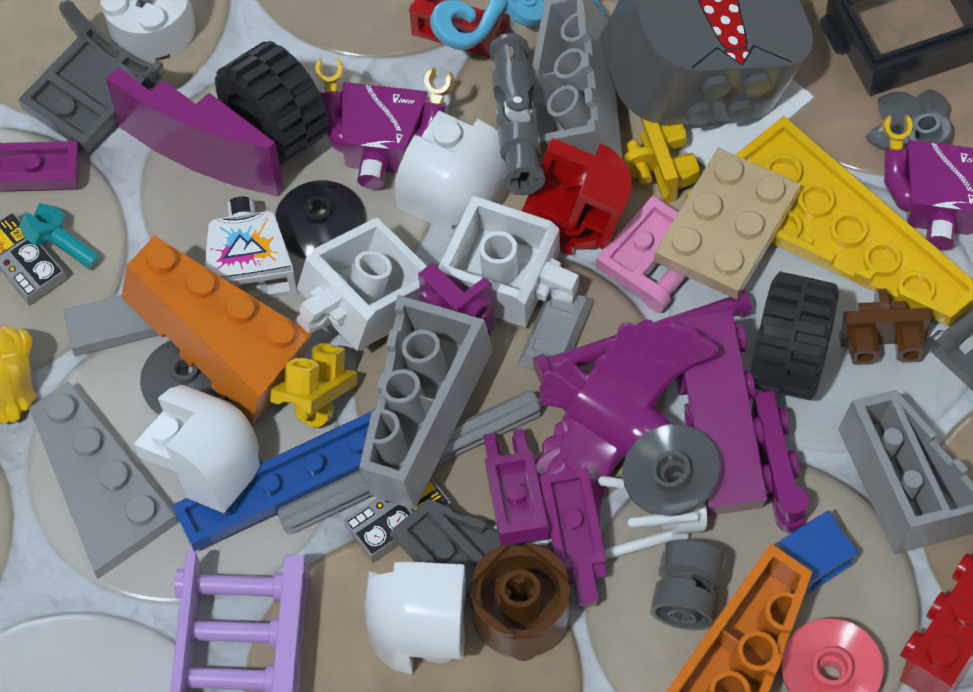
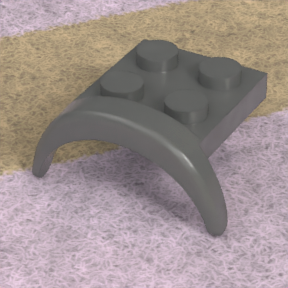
[18,0,164,153]

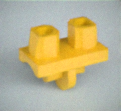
[622,117,700,204]
[270,343,358,428]

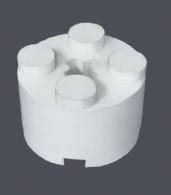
[101,0,196,63]

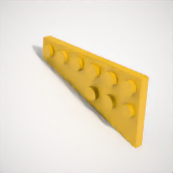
[685,116,973,326]

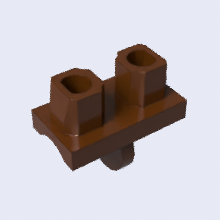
[839,288,931,365]

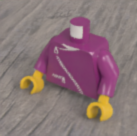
[315,58,456,189]
[882,115,973,250]

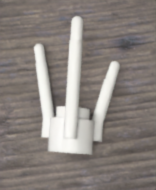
[598,476,707,559]

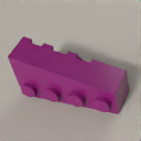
[674,310,773,516]

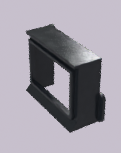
[820,0,973,96]

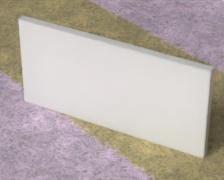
[680,80,814,169]

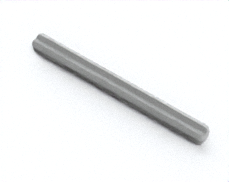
[277,390,541,534]

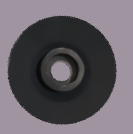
[275,180,365,259]

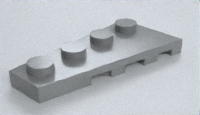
[29,381,178,579]

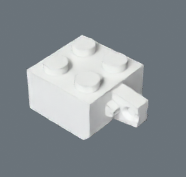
[438,195,579,328]
[296,217,427,351]

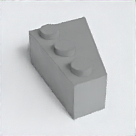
[838,390,973,554]

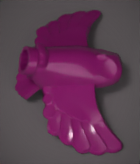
[535,319,718,526]

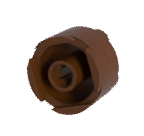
[470,543,571,661]

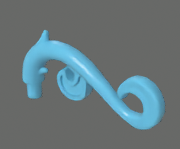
[430,0,608,50]

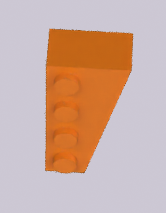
[121,235,311,426]
[666,543,812,692]

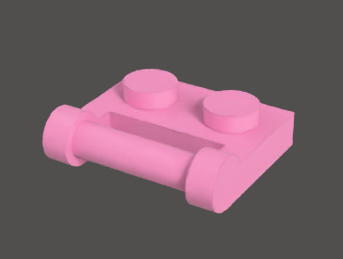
[596,196,686,313]

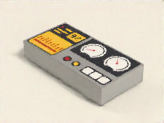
[0,212,67,305]
[344,478,452,563]

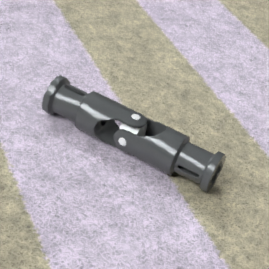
[489,33,545,195]

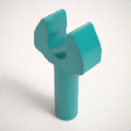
[19,203,101,270]

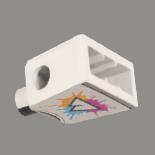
[205,196,298,300]

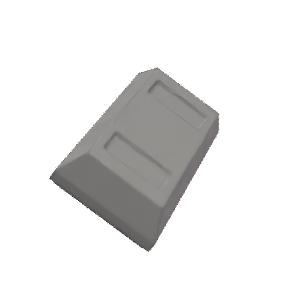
[518,294,594,370]

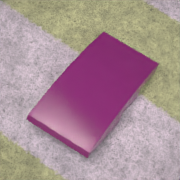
[105,67,285,197]

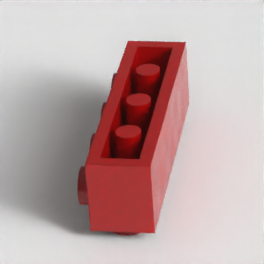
[900,553,973,692]

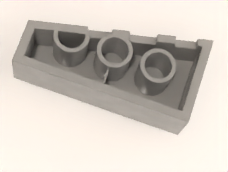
[529,0,622,167]
[359,295,493,510]

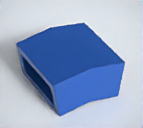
[773,510,858,595]

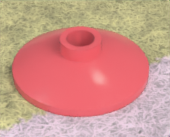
[781,618,884,692]

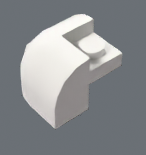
[395,111,510,230]
[133,385,261,513]
[364,562,466,675]

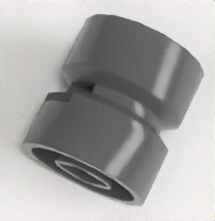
[650,539,727,631]

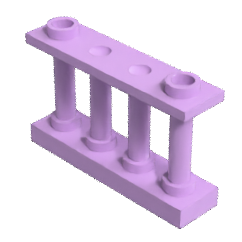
[170,551,309,692]

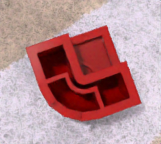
[522,138,632,255]

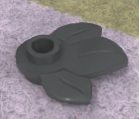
[866,89,952,150]

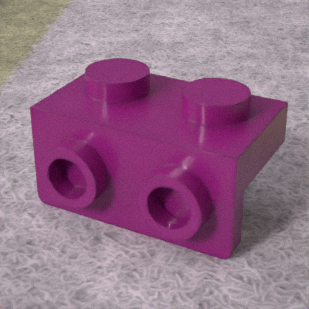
[418,262,495,337]

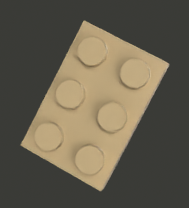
[654,148,801,300]

